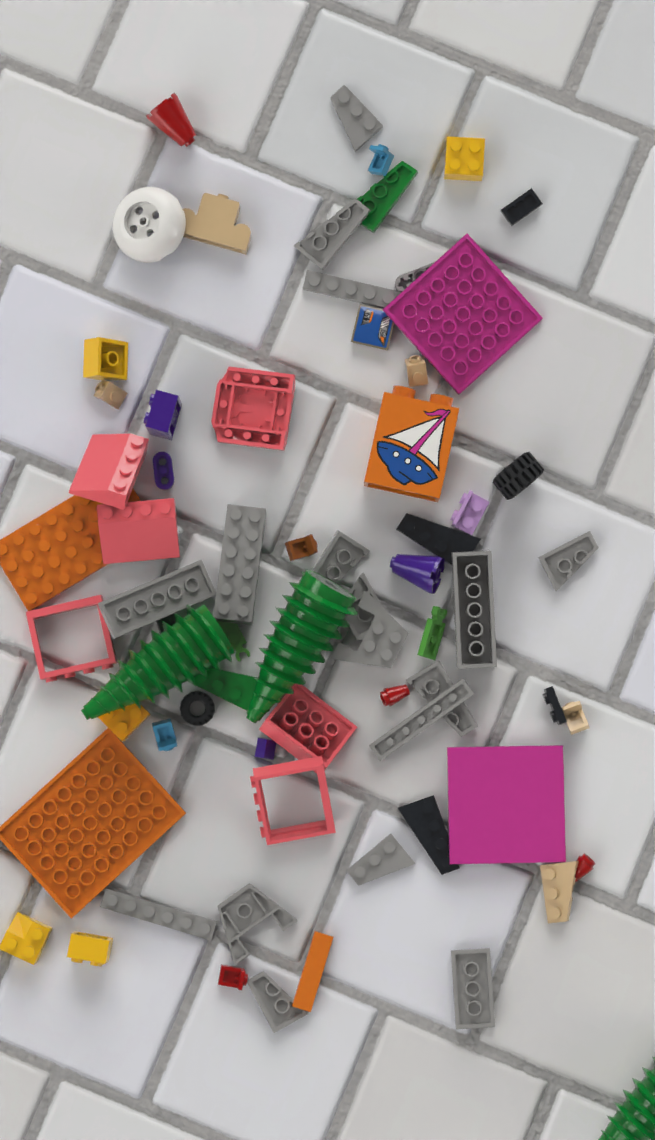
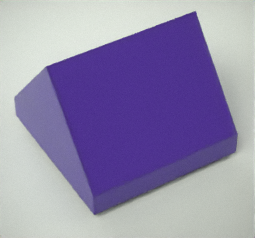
[254,738,276,760]

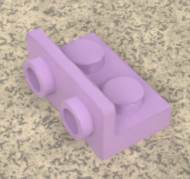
[450,490,489,535]

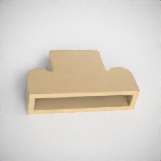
[182,193,251,255]

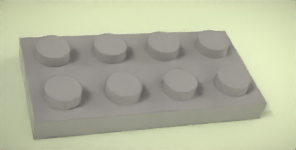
[451,948,495,1029]

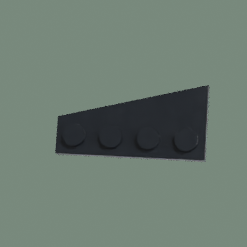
[396,513,481,566]
[398,795,460,875]

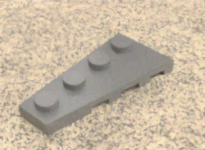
[406,660,478,737]

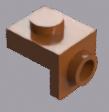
[285,534,318,561]

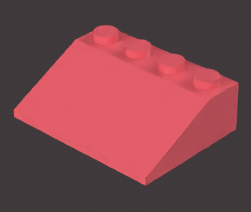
[69,434,149,510]
[97,498,180,564]
[259,684,357,774]

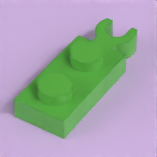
[417,606,447,660]
[217,621,250,662]

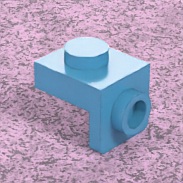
[368,144,394,176]
[152,718,177,751]

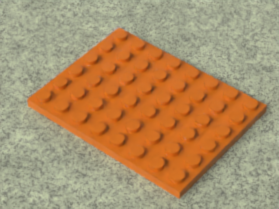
[0,728,186,919]

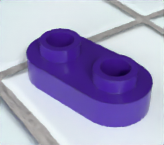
[153,452,174,490]

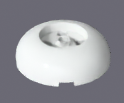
[112,187,186,263]

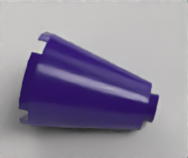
[390,554,445,594]

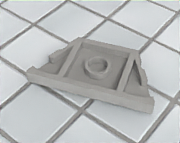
[345,573,382,641]

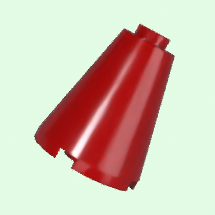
[146,93,196,147]

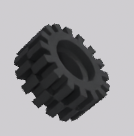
[180,691,215,726]

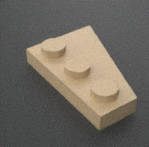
[540,861,579,923]

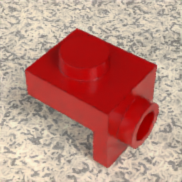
[217,964,248,990]

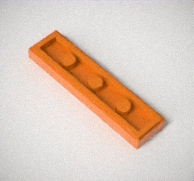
[292,931,333,1012]

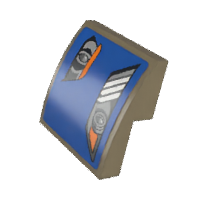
[351,304,394,350]

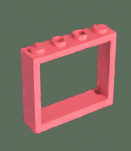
[26,595,117,683]
[250,756,336,845]

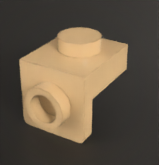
[405,355,428,387]
[94,380,128,409]
[562,701,589,735]

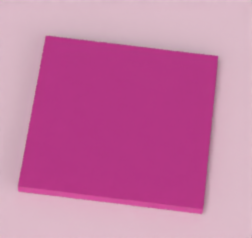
[383,233,543,395]
[447,745,566,864]

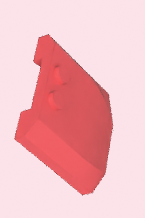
[211,367,295,451]

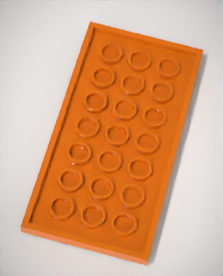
[0,488,141,611]

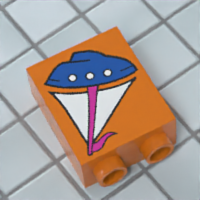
[364,386,459,502]

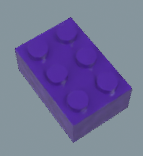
[143,390,182,441]

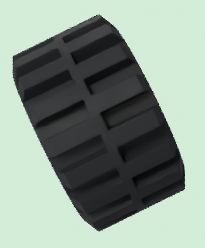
[493,452,544,500]

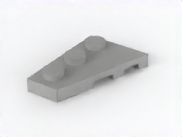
[331,85,383,152]
[539,531,599,591]
[346,834,415,886]
[247,971,308,1033]

